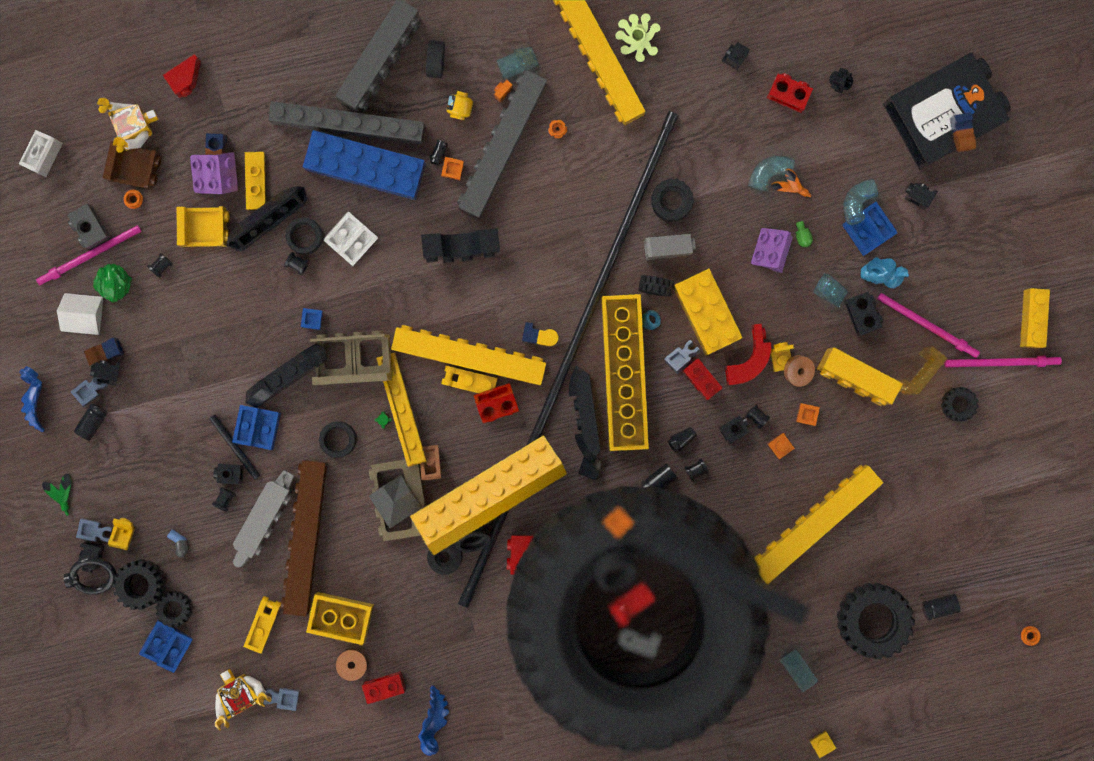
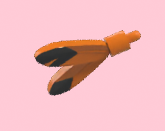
[771,169,812,197]

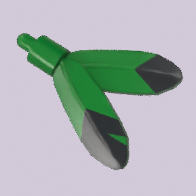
[42,474,72,516]

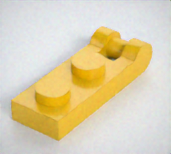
[441,366,498,393]
[243,596,281,654]

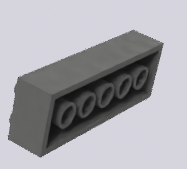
[336,0,421,113]

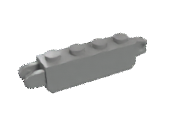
[233,470,295,567]

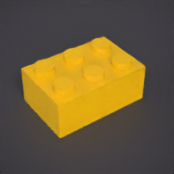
[306,592,374,645]

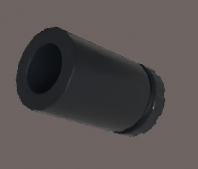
[74,403,108,441]
[641,463,678,489]
[922,594,961,621]

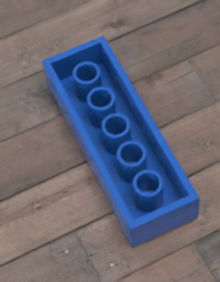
[303,130,426,200]

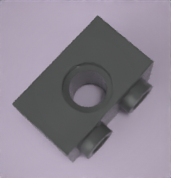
[67,204,111,250]

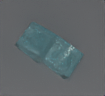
[780,649,819,693]

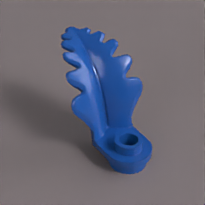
[19,366,45,432]
[418,686,449,756]

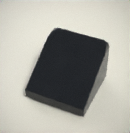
[578,456,602,480]

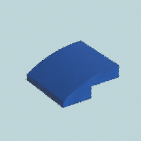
[842,202,898,256]
[232,405,281,450]
[139,619,193,673]

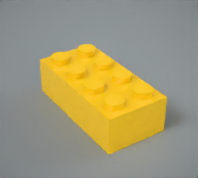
[674,269,743,355]
[817,347,903,406]

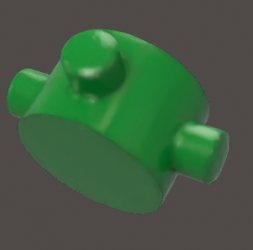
[375,411,392,428]

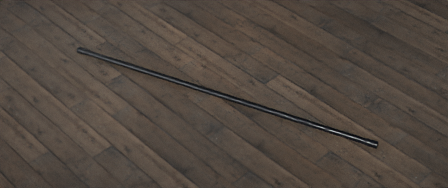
[458,111,679,608]

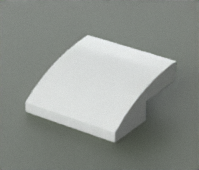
[323,211,378,266]

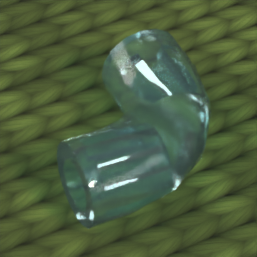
[748,156,795,191]
[843,178,878,225]

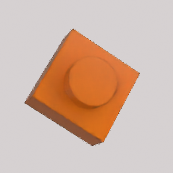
[494,80,513,103]
[441,157,464,180]
[796,403,820,426]
[767,433,795,460]
[603,507,633,537]

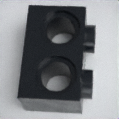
[844,291,883,336]

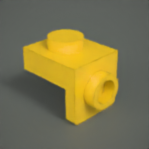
[108,518,135,551]

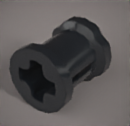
[147,252,173,278]
[284,252,309,276]
[745,404,770,430]
[684,458,709,482]
[212,487,236,512]

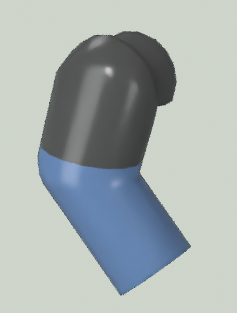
[167,529,188,558]

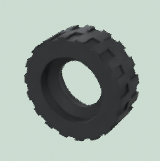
[651,178,694,222]

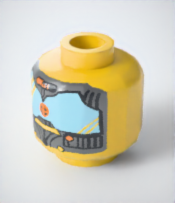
[446,91,473,120]

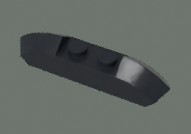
[227,186,307,251]
[245,343,327,408]
[569,366,600,462]

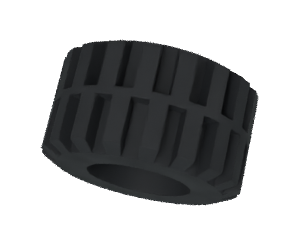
[112,560,166,610]

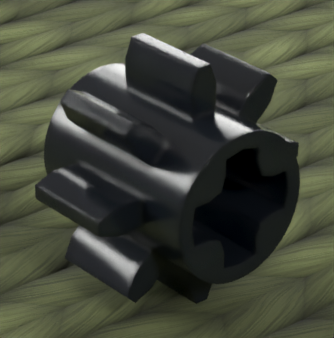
[829,68,853,93]

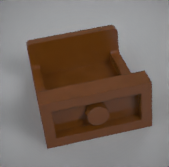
[103,141,162,190]

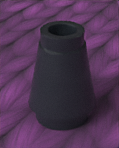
[667,427,697,453]

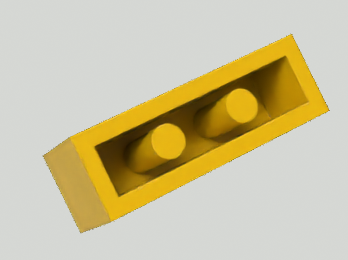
[1020,288,1050,348]

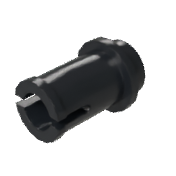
[429,140,448,166]

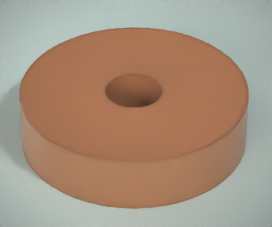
[784,355,815,387]
[336,649,368,681]

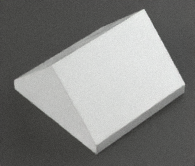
[19,130,63,177]
[57,293,103,335]

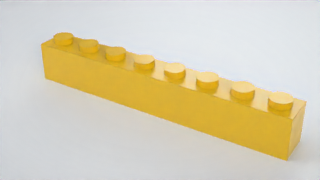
[552,0,646,126]
[391,325,546,386]
[754,465,883,585]

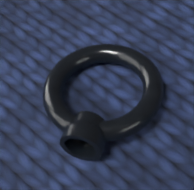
[64,556,117,595]

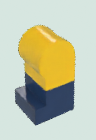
[522,322,558,346]

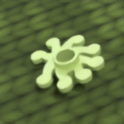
[615,13,660,62]

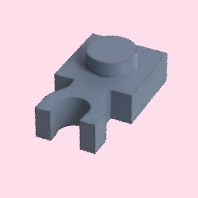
[664,340,700,374]
[71,380,108,407]
[76,518,113,542]
[264,688,300,711]

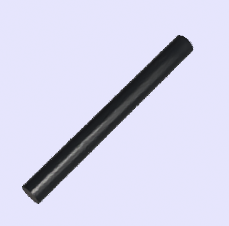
[209,415,261,480]

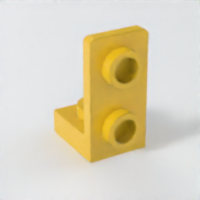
[770,342,794,372]

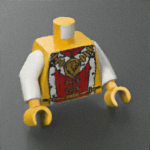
[97,98,159,153]
[215,669,272,731]

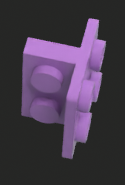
[751,228,793,273]

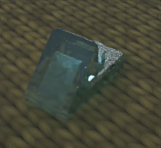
[496,47,539,79]
[813,273,848,307]

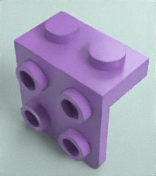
[190,153,238,194]

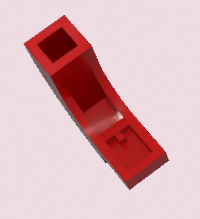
[725,324,771,385]

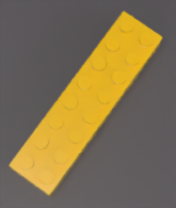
[601,294,649,451]
[410,435,567,555]

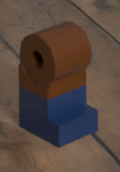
[84,337,124,366]

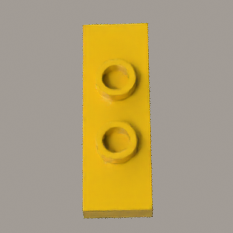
[245,152,266,210]

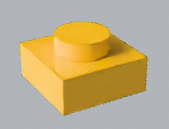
[809,731,836,758]

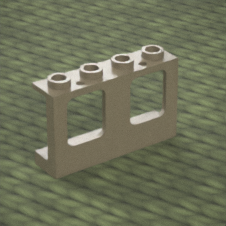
[310,331,392,385]
[369,459,426,541]

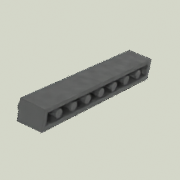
[457,70,547,219]
[268,101,425,145]

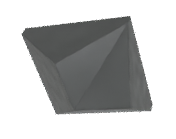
[369,475,422,528]

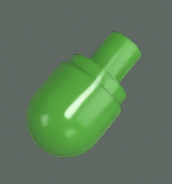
[796,221,813,248]

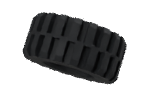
[837,583,915,659]

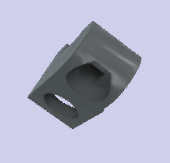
[620,628,660,657]

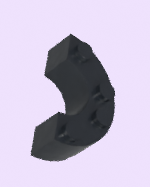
[421,228,500,263]

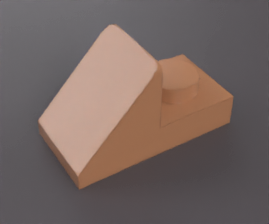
[420,445,442,481]

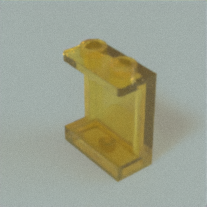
[897,346,948,395]

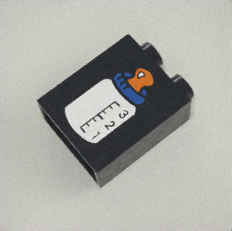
[883,52,1011,170]

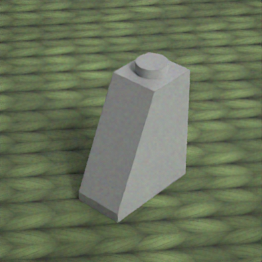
[644,234,696,261]

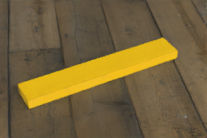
[376,352,427,467]

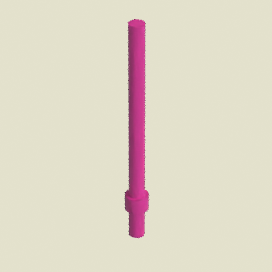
[36,225,142,285]
[877,293,980,358]
[944,355,1062,367]

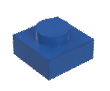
[301,308,323,330]

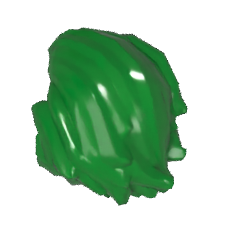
[93,263,132,303]

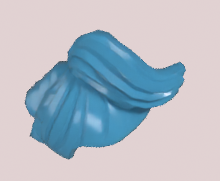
[861,257,909,288]

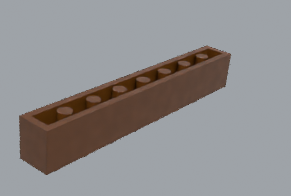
[281,460,328,617]

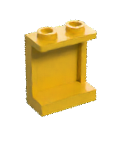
[177,206,230,247]

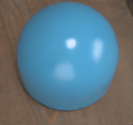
[642,310,661,330]

